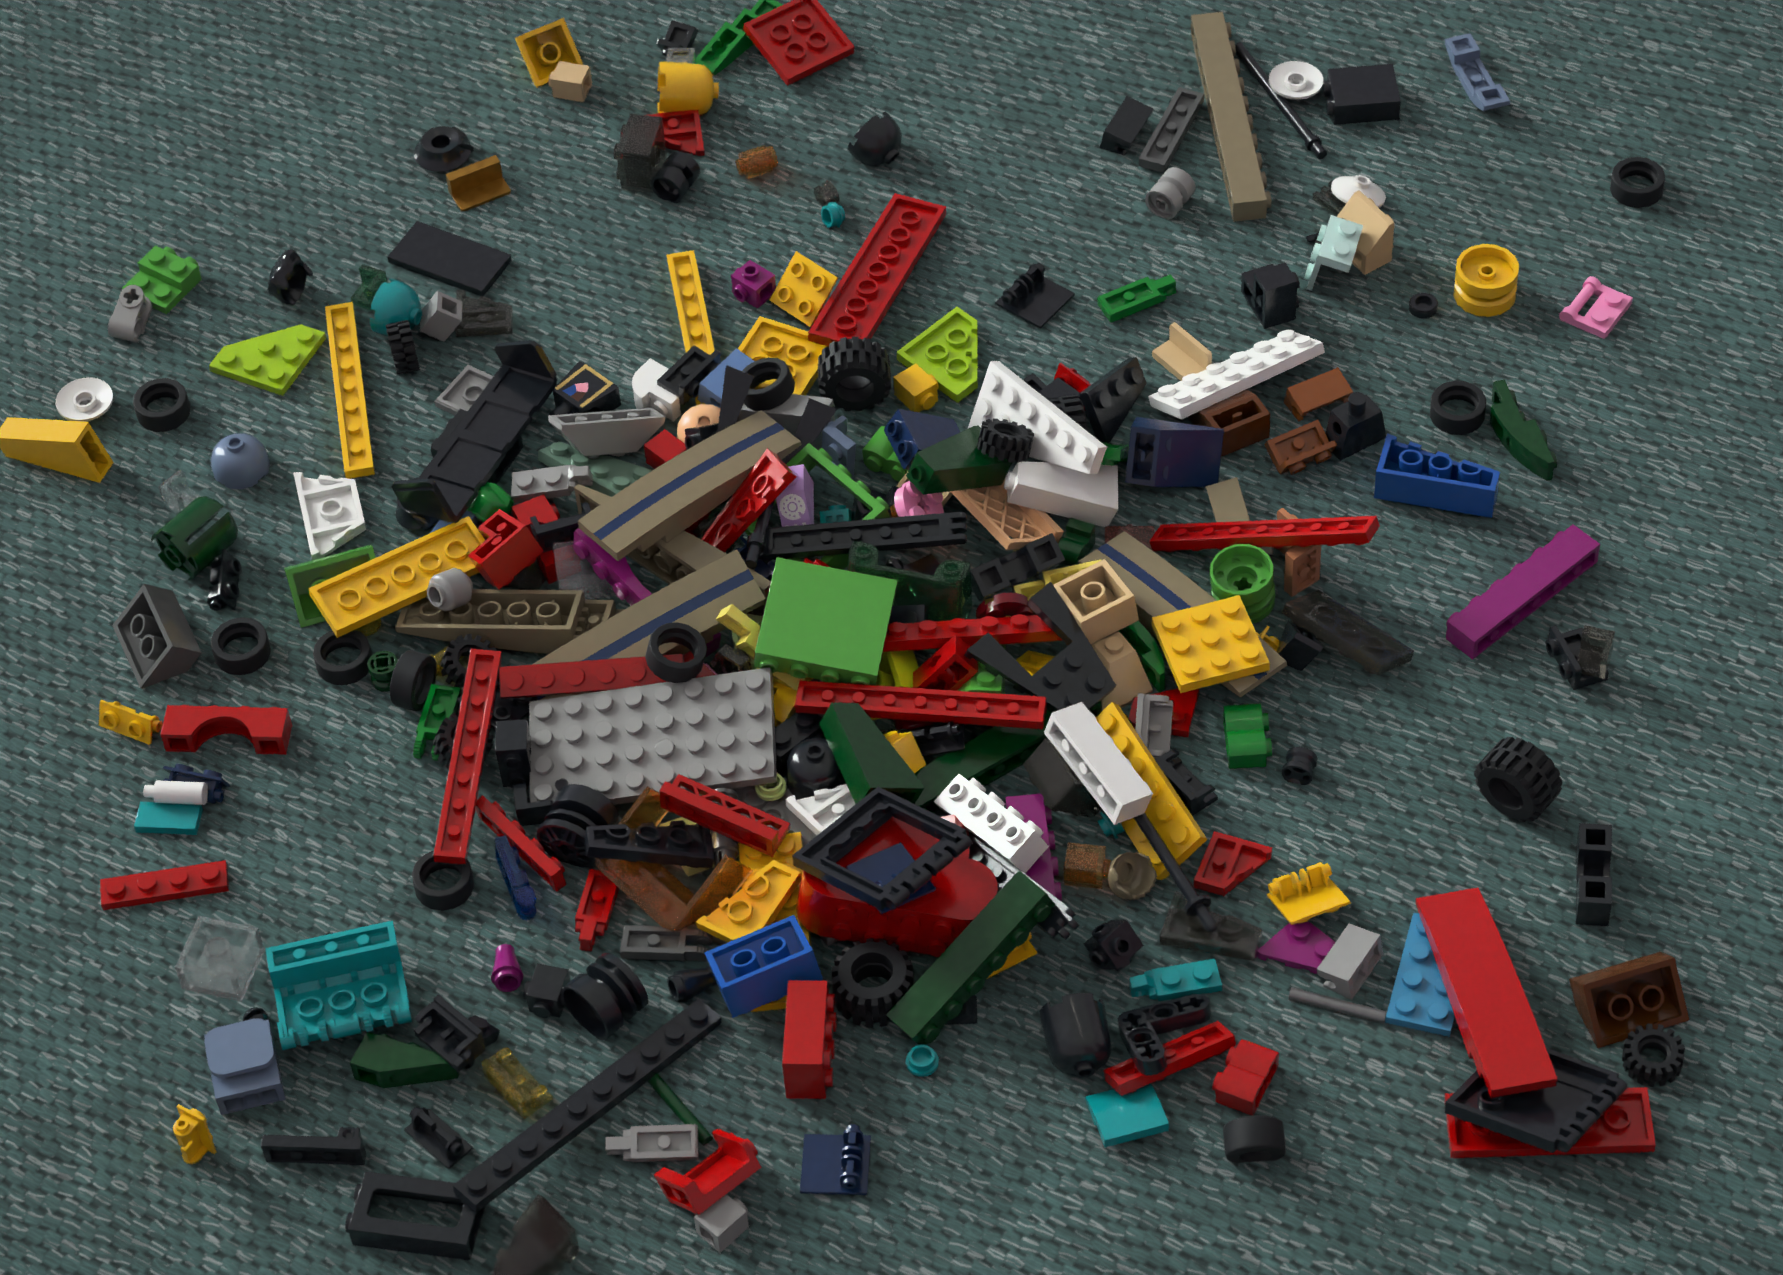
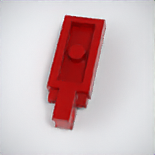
[575,869,622,952]

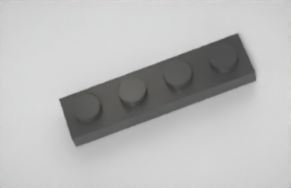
[1139,87,1204,173]

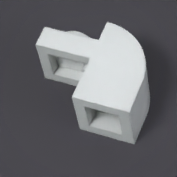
[632,358,681,422]

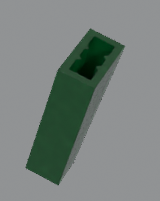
[906,425,1012,495]
[819,702,924,804]

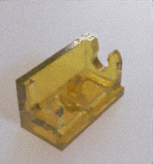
[481,1047,553,1119]

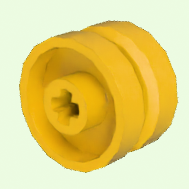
[1454,244,1519,317]

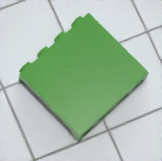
[754,557,897,685]

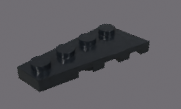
[584,820,715,869]

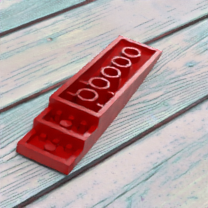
[1415,887,1557,1098]

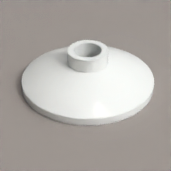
[1269,61,1323,99]
[1331,175,1386,208]
[55,378,113,422]

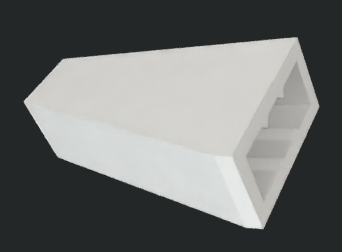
[1004,461,1118,527]

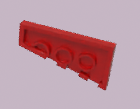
[701,448,797,552]

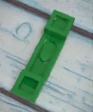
[1119,621,1165,692]

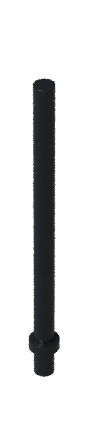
[1235,42,1327,159]

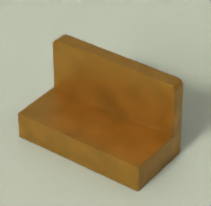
[446,155,511,212]

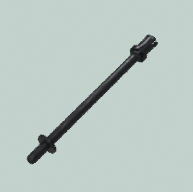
[1134,813,1217,933]

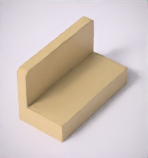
[1152,322,1212,381]

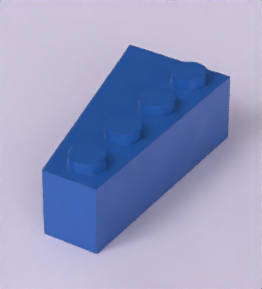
[1374,434,1500,518]

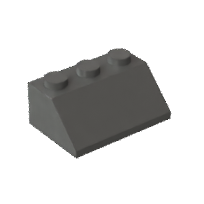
[112,584,202,689]

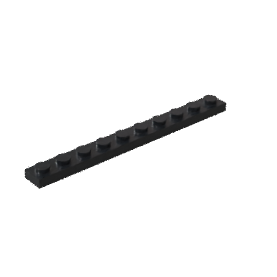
[453,999,721,1213]

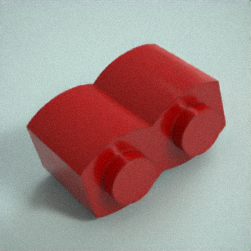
[1212,1039,1279,1116]

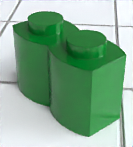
[1223,703,1272,769]

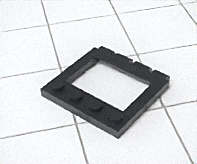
[792,787,972,910]

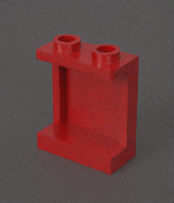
[654,1129,762,1215]

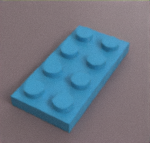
[1385,912,1455,1037]

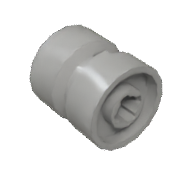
[1145,167,1196,220]

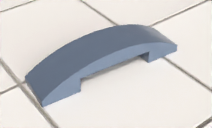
[1445,33,1510,111]

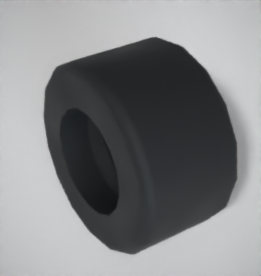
[1223,1116,1286,1163]

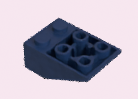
[1125,417,1224,487]

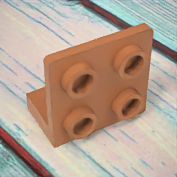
[1277,508,1322,597]

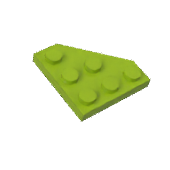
[896,307,978,403]
[209,324,326,396]

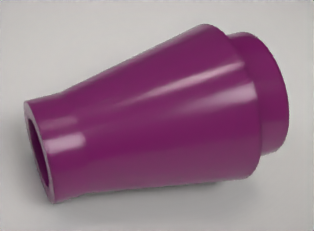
[491,944,524,992]

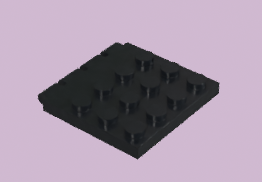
[1445,1048,1628,1153]

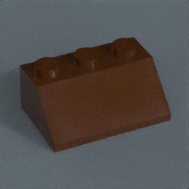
[1569,952,1689,1048]

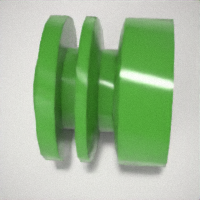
[1210,544,1275,624]

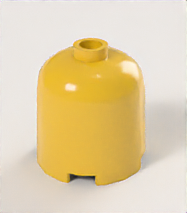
[657,62,719,115]

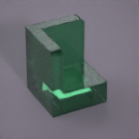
[351,264,388,312]

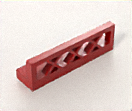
[659,774,790,857]

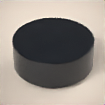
[1409,293,1438,319]

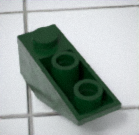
[350,1032,460,1088]

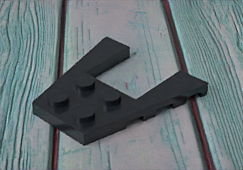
[717,365,837,464]
[964,582,1116,712]

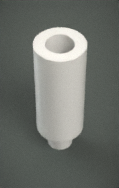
[143,780,208,805]

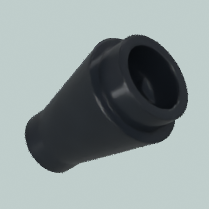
[667,966,717,1002]

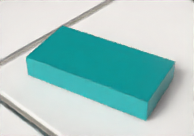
[134,802,203,835]

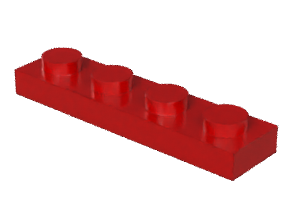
[476,795,567,892]
[100,860,229,910]
[1104,1021,1236,1096]

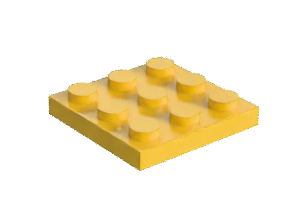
[738,316,829,395]
[1152,595,1270,693]

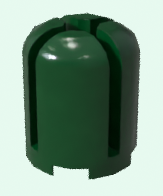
[151,496,238,580]

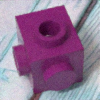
[731,260,776,309]

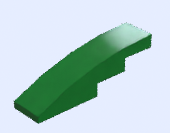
[693,0,783,75]

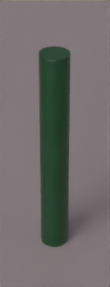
[648,1074,713,1146]

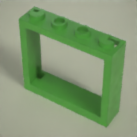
[744,443,891,570]

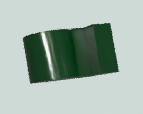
[1058,518,1095,566]

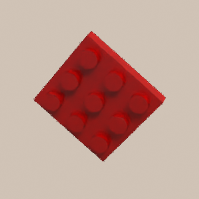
[743,0,855,86]

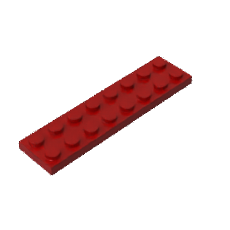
[808,193,946,346]

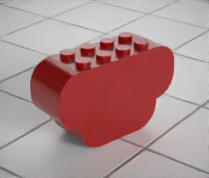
[796,817,998,957]

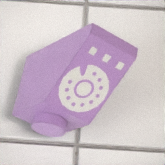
[776,464,814,527]

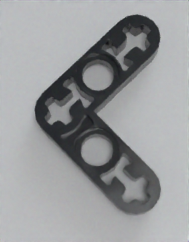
[1118,994,1212,1075]

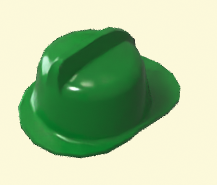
[467,482,513,522]

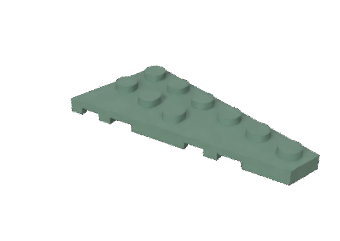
[538,441,652,497]

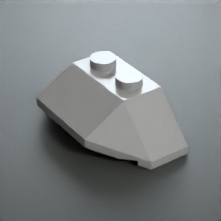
[548,407,666,459]

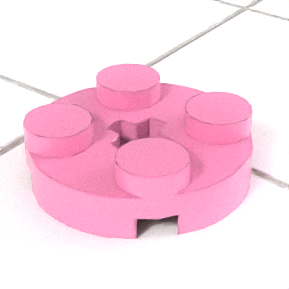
[894,481,944,517]

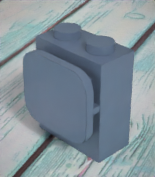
[204,1018,286,1115]

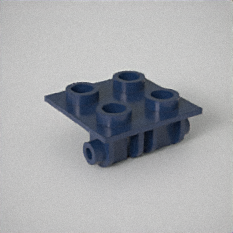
[846,842,936,914]
[800,1124,871,1195]

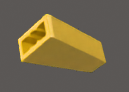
[0,417,114,483]

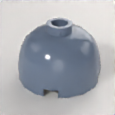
[211,433,270,489]

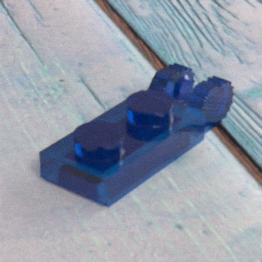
[495,835,537,921]

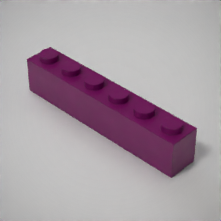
[1446,524,1600,660]

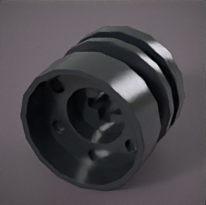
[536,784,619,868]
[561,953,649,1041]

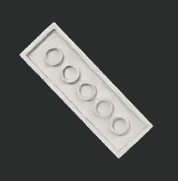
[1148,330,1325,420]

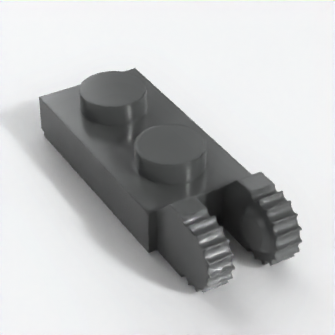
[620,925,713,962]

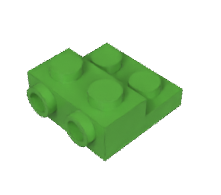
[122,246,202,314]

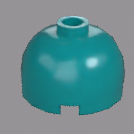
[370,279,423,336]

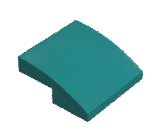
[1085,1083,1169,1147]

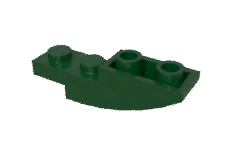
[1490,379,1557,481]

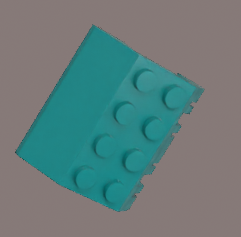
[265,920,412,1050]

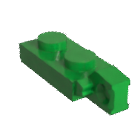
[1097,274,1176,323]

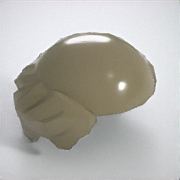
[1108,852,1157,900]

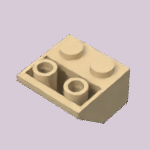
[1337,190,1395,275]

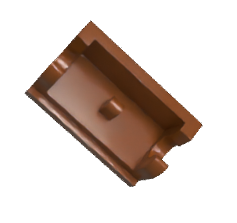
[1284,367,1354,422]

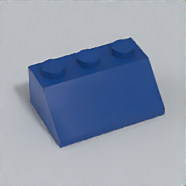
[704,915,823,1018]

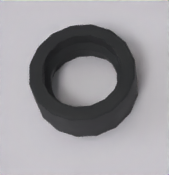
[1610,157,1665,208]
[742,358,795,411]
[133,378,191,432]
[1430,381,1486,435]
[211,617,271,675]
[645,622,707,683]
[313,630,372,685]
[390,650,437,711]
[412,850,474,911]

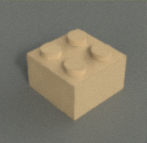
[1053,559,1139,644]

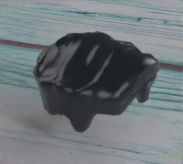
[268,249,313,305]

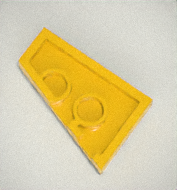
[695,860,802,943]

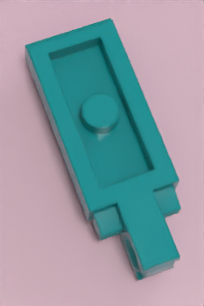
[1129,959,1222,1002]

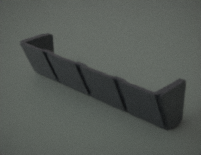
[392,340,558,523]

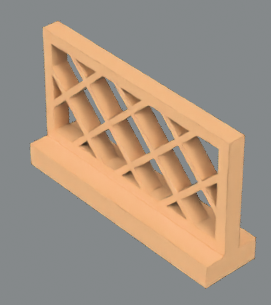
[950,479,1064,550]

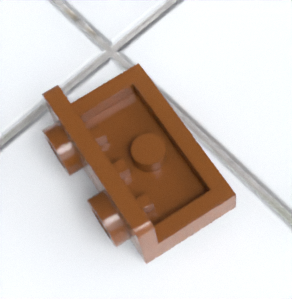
[1264,419,1338,475]

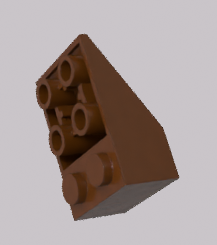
[1188,389,1270,457]

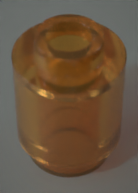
[735,145,778,179]

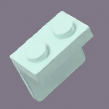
[1304,215,1363,291]

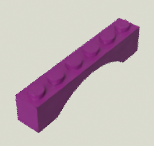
[573,528,721,658]

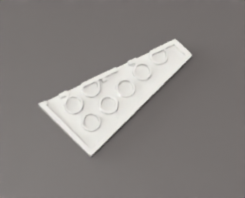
[968,361,1107,474]

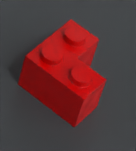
[468,509,544,590]

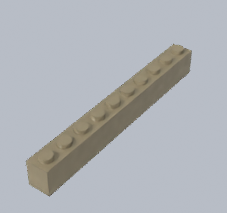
[1191,12,1271,222]

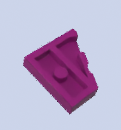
[1257,921,1335,974]

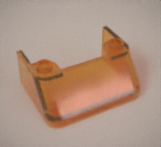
[595,786,753,931]

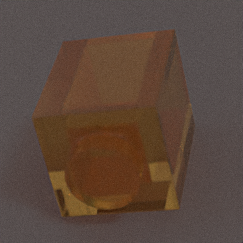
[1064,842,1112,889]

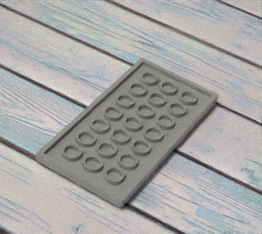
[529,667,777,805]

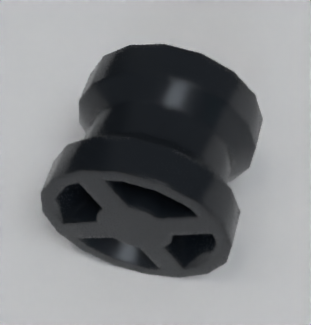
[1282,747,1318,785]

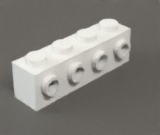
[1044,702,1153,825]
[934,774,1049,873]

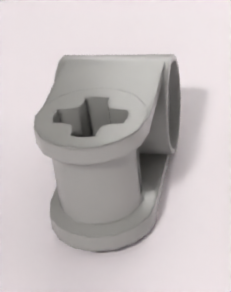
[108,285,153,342]

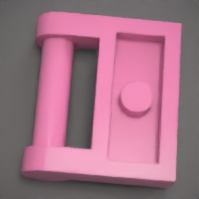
[1559,276,1633,339]

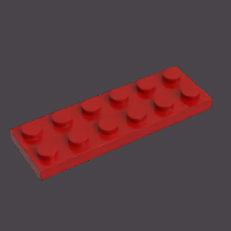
[1444,1087,1656,1158]

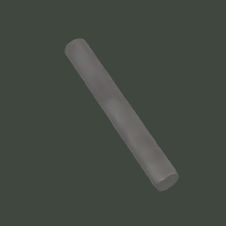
[1288,987,1387,1024]

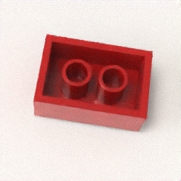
[782,980,837,1099]

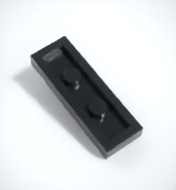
[261,1127,366,1165]

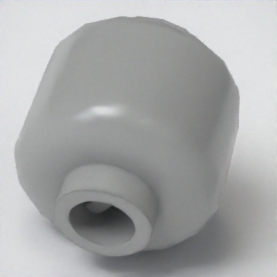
[427,568,473,612]

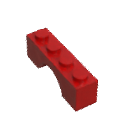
[160,705,292,755]

